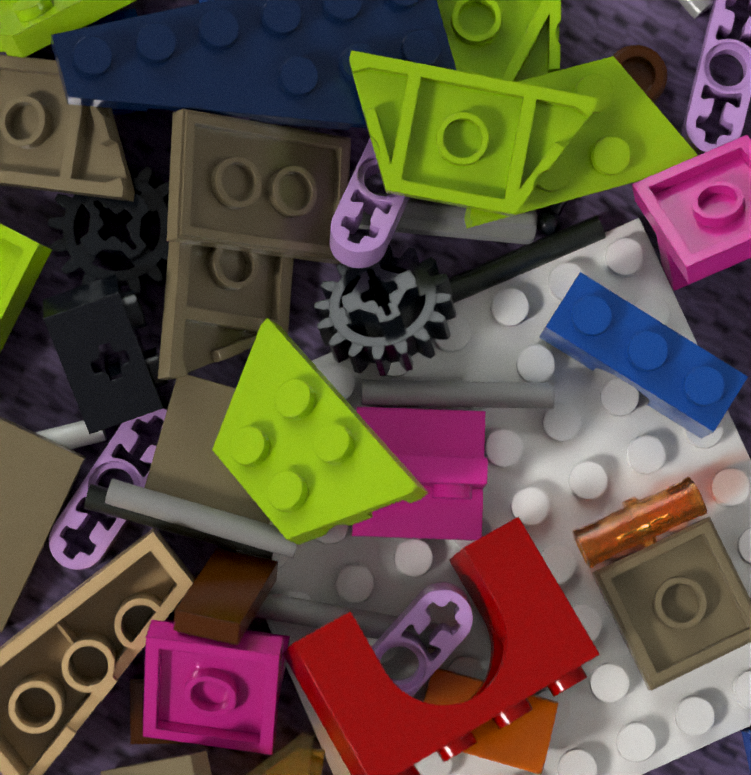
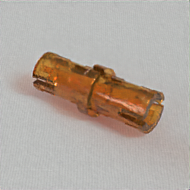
[572,476,707,568]

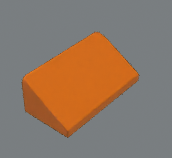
[423,668,559,774]

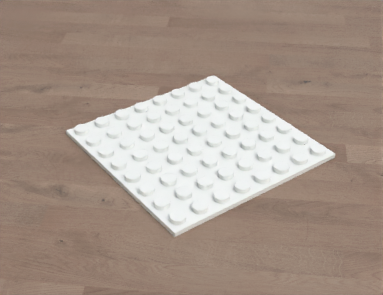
[236,218,751,775]

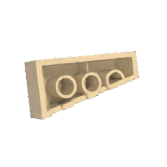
[0,528,194,775]

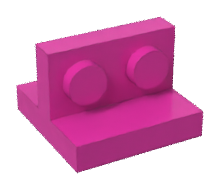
[632,135,751,291]
[352,407,488,541]
[143,619,290,755]

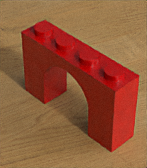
[283,517,600,775]

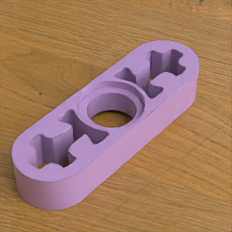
[682,0,751,155]
[330,139,410,268]
[49,408,167,570]
[372,582,473,697]

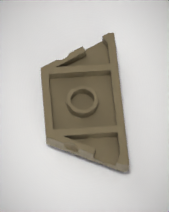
[0,55,135,201]
[158,242,294,380]

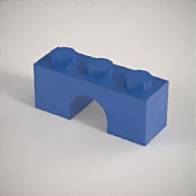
[539,272,748,439]

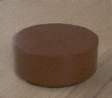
[613,45,668,103]

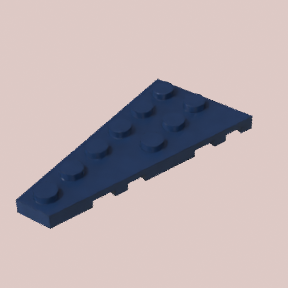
[51,0,457,130]

